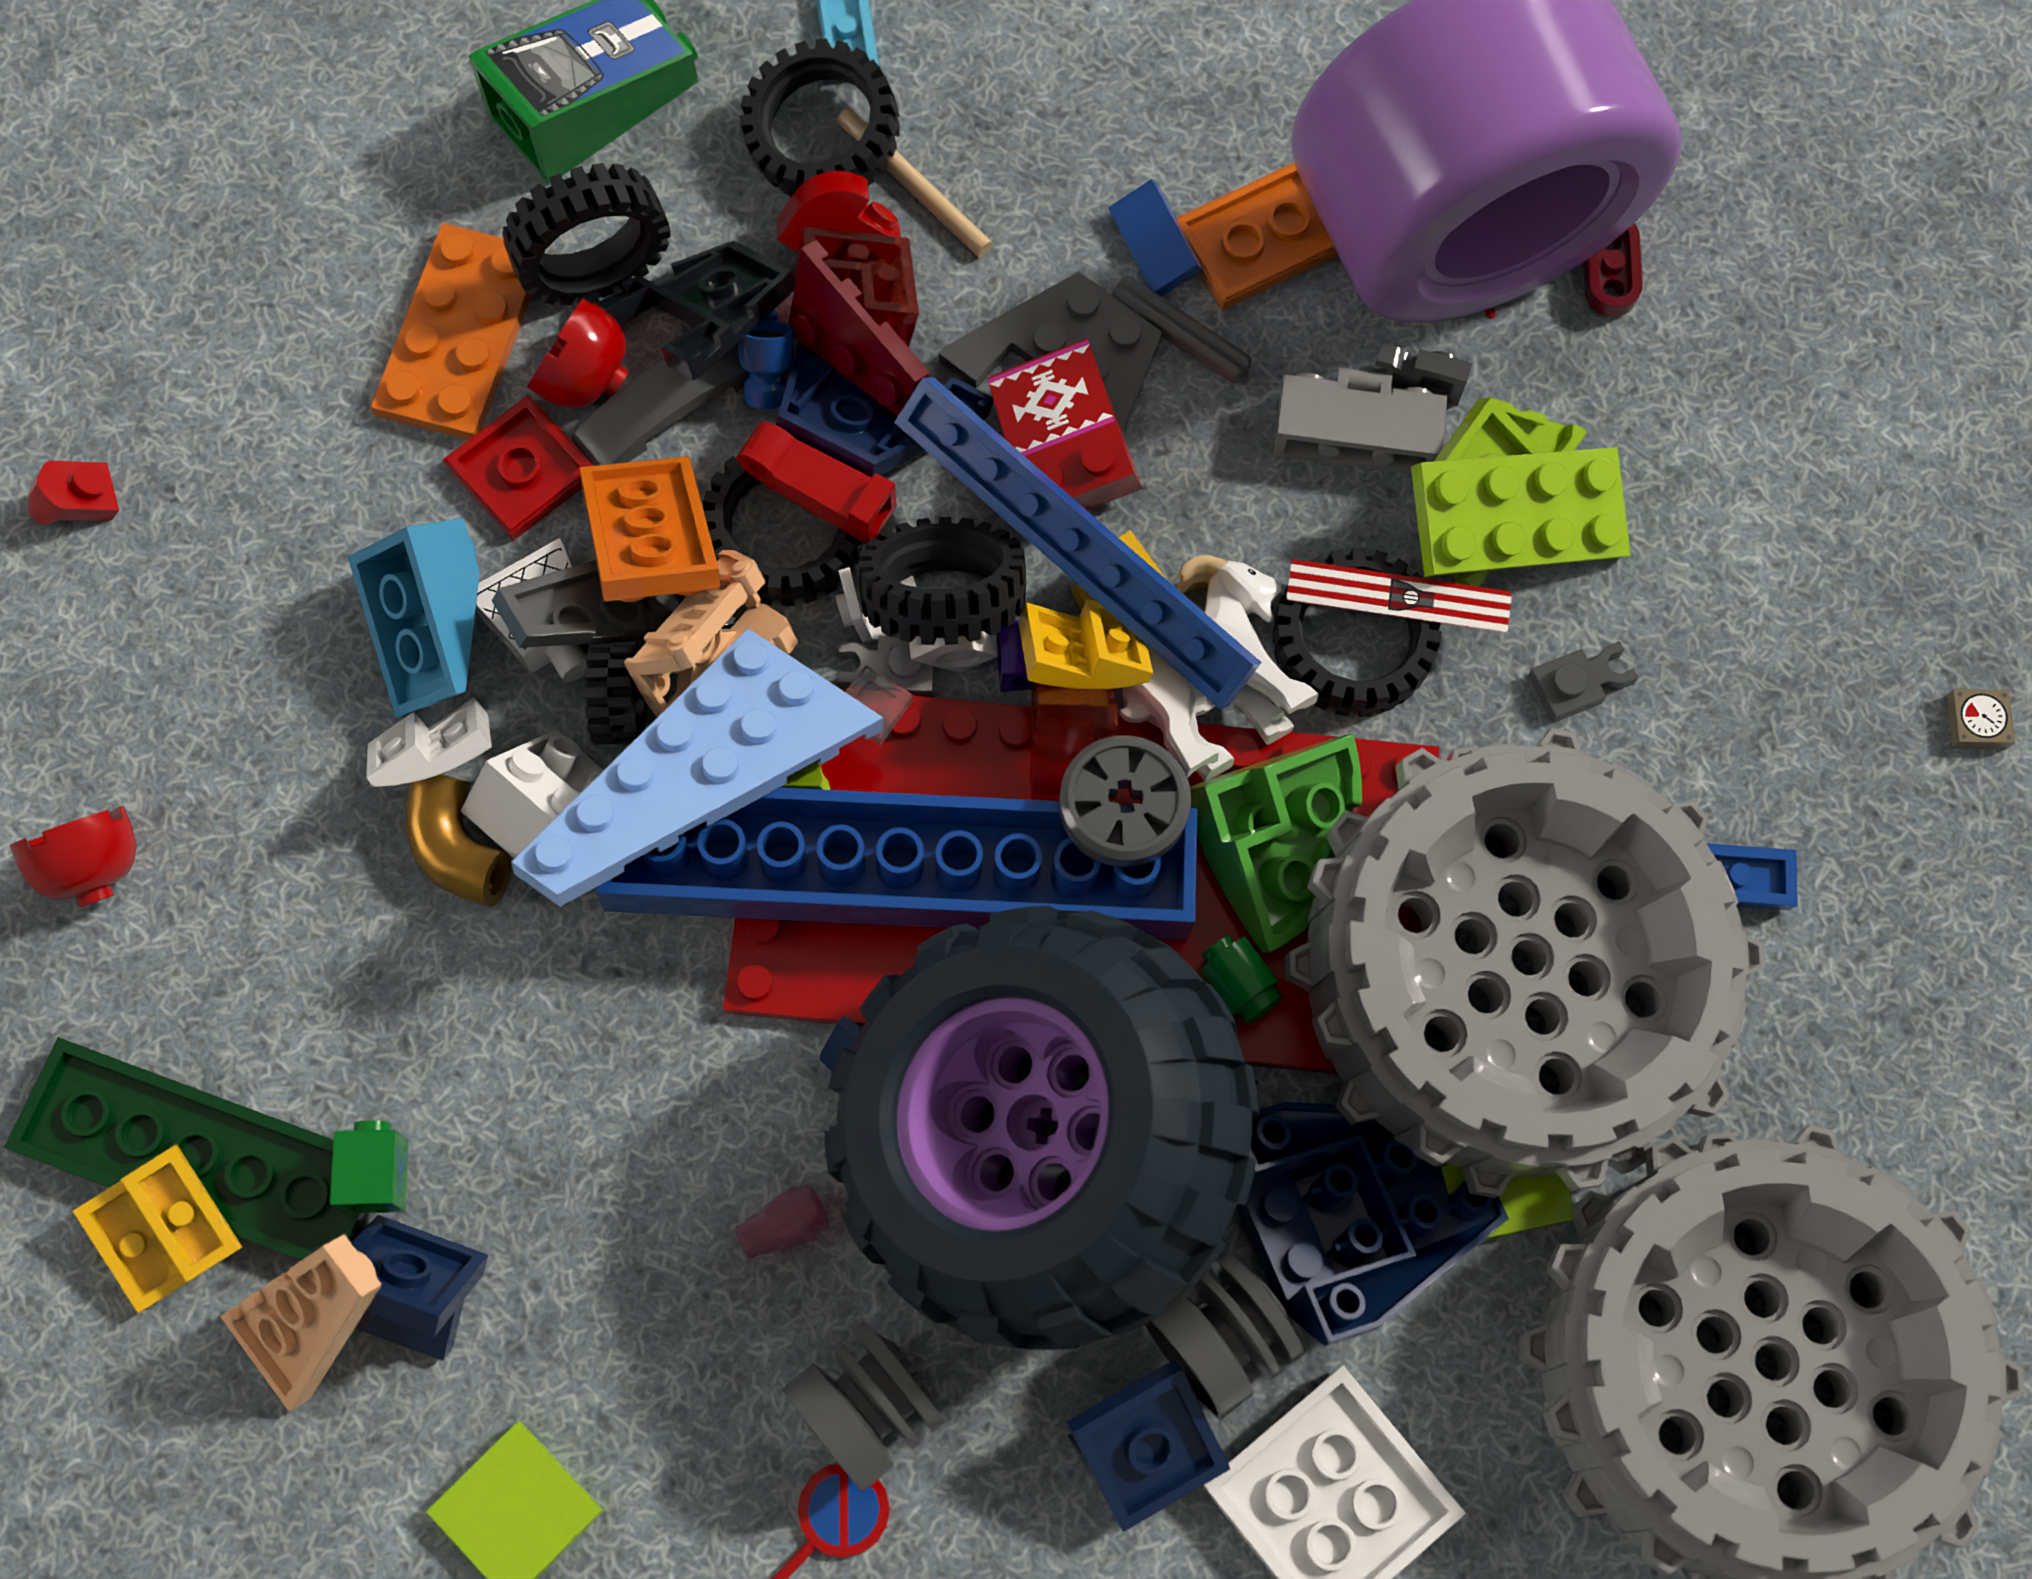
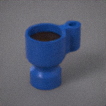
[738,310,793,409]

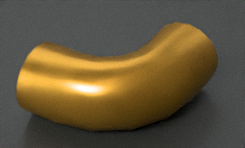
[404,774,511,907]

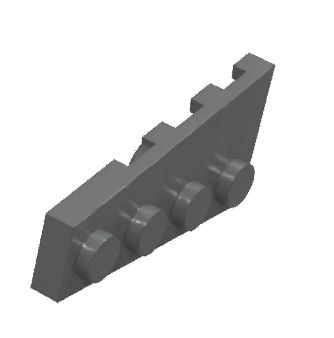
[492,560,738,648]

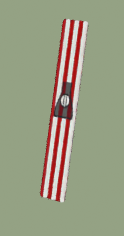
[1287,559,1511,633]

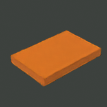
[1176,163,1338,311]

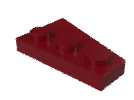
[788,240,930,416]

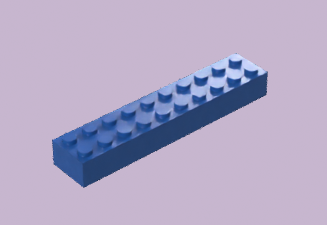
[596,787,1197,940]

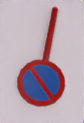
[771,1463,890,1579]

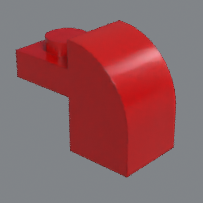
[776,171,902,263]

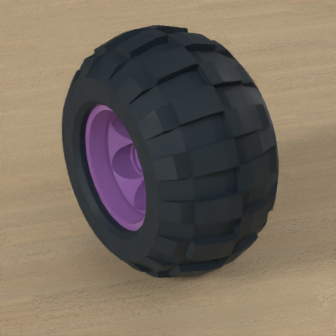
[824,906,1259,1350]

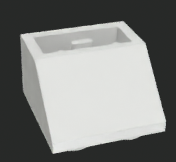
[461,730,604,859]

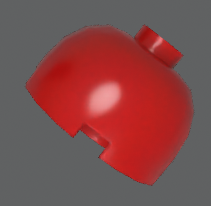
[527,298,630,410]
[9,806,137,908]

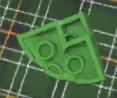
[1190,734,1362,953]

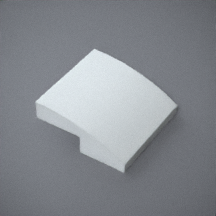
[366,697,492,787]

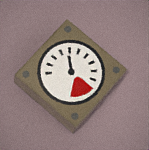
[1947,689,2015,749]

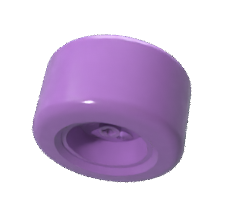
[1291,0,1682,322]

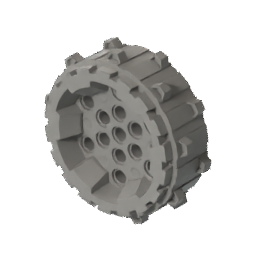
[1284,728,1766,1198]
[1519,1124,2025,1579]

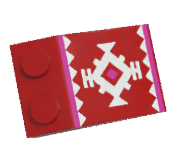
[987,338,1143,510]

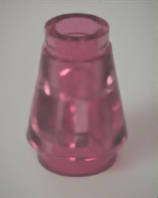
[735,1183,830,1259]

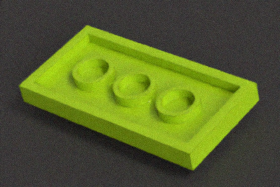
[1411,447,1631,577]

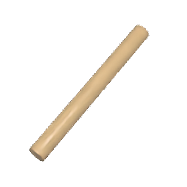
[837,107,993,259]

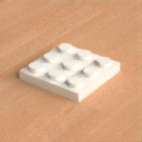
[1202,1366,1466,1579]

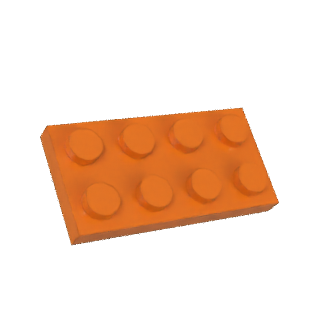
[370,223,531,440]
[580,456,720,602]

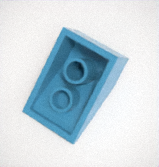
[348,518,480,718]

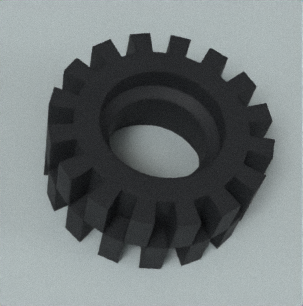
[584,641,647,745]

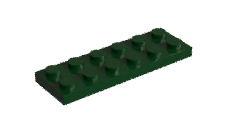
[4,1037,366,1261]

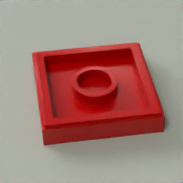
[442,395,594,541]

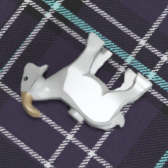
[1120,555,1318,781]

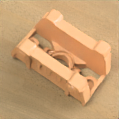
[624,550,798,717]

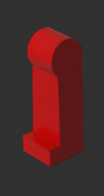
[736,422,897,543]

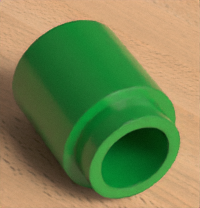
[1199,935,1284,1025]

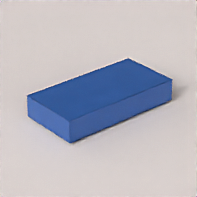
[1108,179,1204,297]

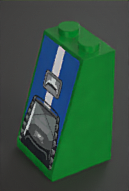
[468,0,698,185]

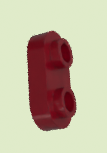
[1583,223,1643,317]

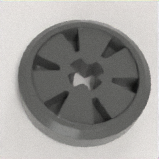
[1059,735,1191,867]

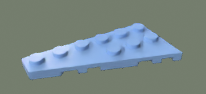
[512,628,884,907]

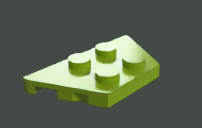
[1433,397,1587,587]

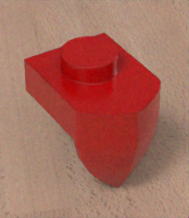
[28,460,119,525]

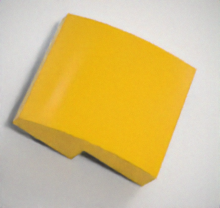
[1018,599,1153,690]
[73,1145,242,1313]

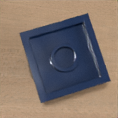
[351,1214,488,1361]
[1066,1359,1231,1532]

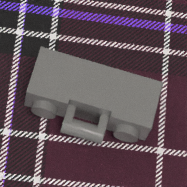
[1272,367,1447,474]

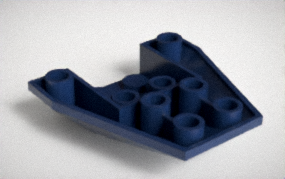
[1236,1102,1509,1347]

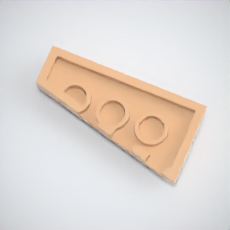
[220,1235,382,1412]

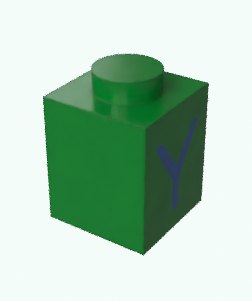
[330,1120,409,1214]

